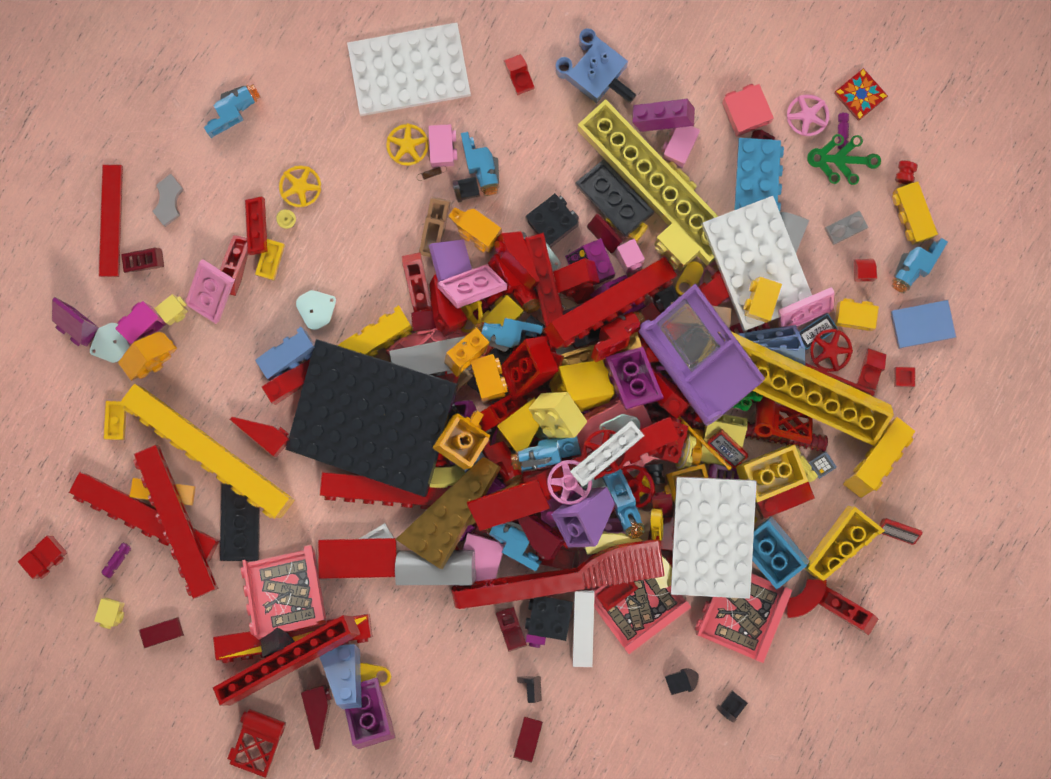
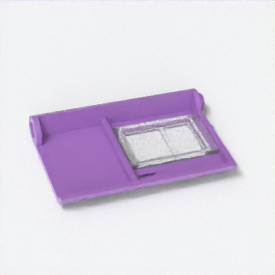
[639,284,765,426]

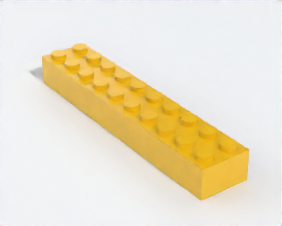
[700,332,894,446]
[120,383,295,519]

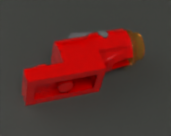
[488,253,541,314]
[591,312,645,363]
[481,429,524,487]

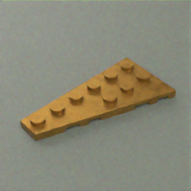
[395,457,501,569]

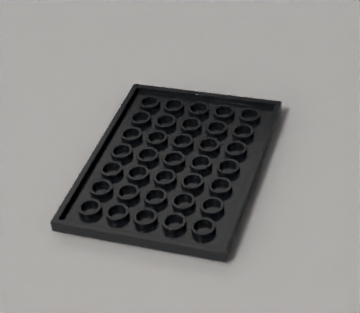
[285,339,459,497]

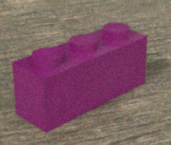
[632,98,695,132]

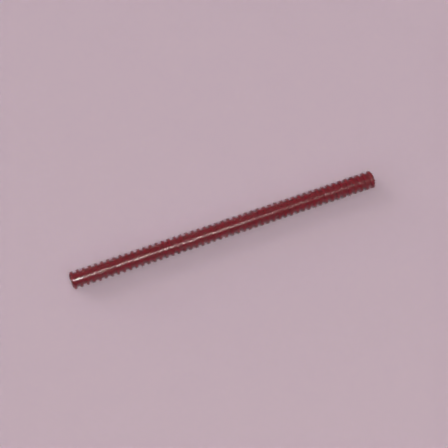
[525,385,828,452]

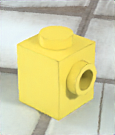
[154,294,188,326]
[94,598,125,629]

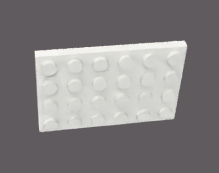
[347,23,471,116]
[701,196,812,331]
[671,477,756,599]

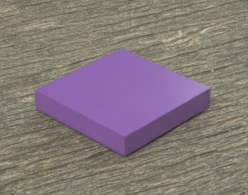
[429,239,472,282]

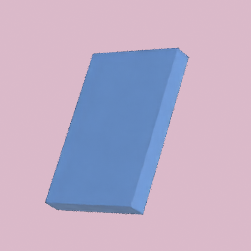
[891,300,956,349]

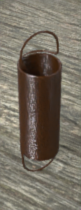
[417,166,447,181]

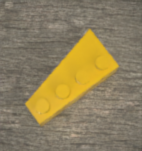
[338,305,413,357]
[843,417,915,498]
[804,506,885,581]

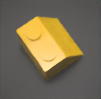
[549,360,614,412]
[497,398,540,456]

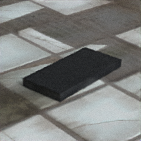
[575,159,654,238]
[220,484,260,561]

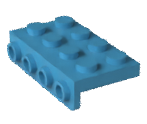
[734,138,784,212]

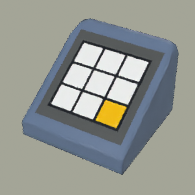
[809,452,837,479]

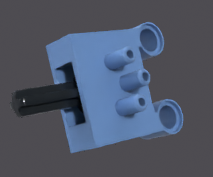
[555,28,636,104]

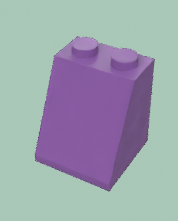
[551,487,615,547]

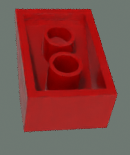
[501,336,559,401]

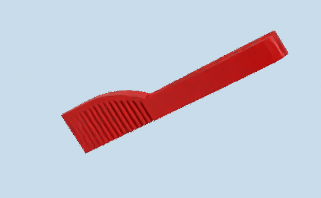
[451,539,665,609]

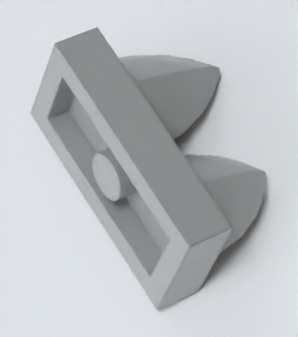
[825,211,868,245]

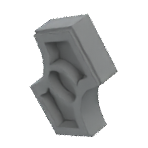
[152,174,184,227]

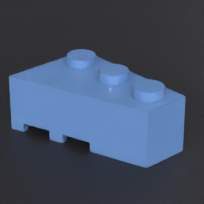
[739,325,805,365]
[255,327,315,381]
[320,644,362,709]

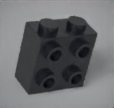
[525,193,579,248]
[525,596,573,641]

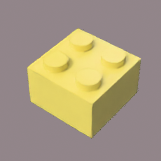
[654,222,700,272]
[529,392,587,438]

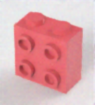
[722,84,774,137]

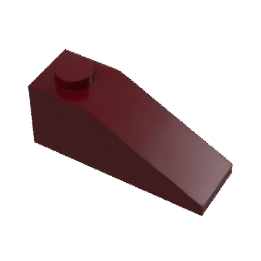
[518,514,565,560]
[301,685,333,750]

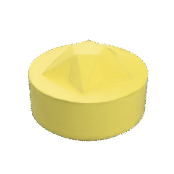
[276,209,296,229]

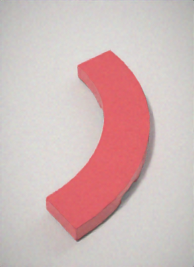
[386,328,494,358]

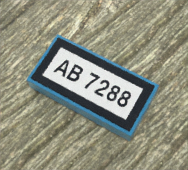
[799,313,838,351]

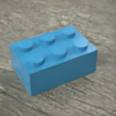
[752,516,809,589]

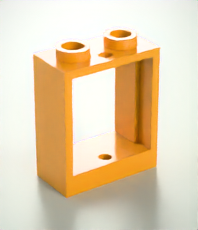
[444,327,489,377]

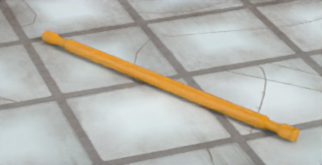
[677,417,731,470]

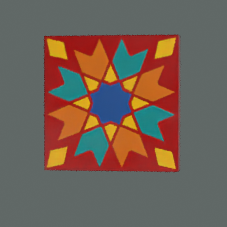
[834,68,888,121]

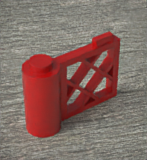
[755,396,813,444]
[227,709,286,778]

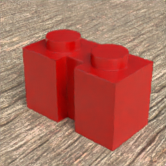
[553,258,600,297]
[17,535,68,579]

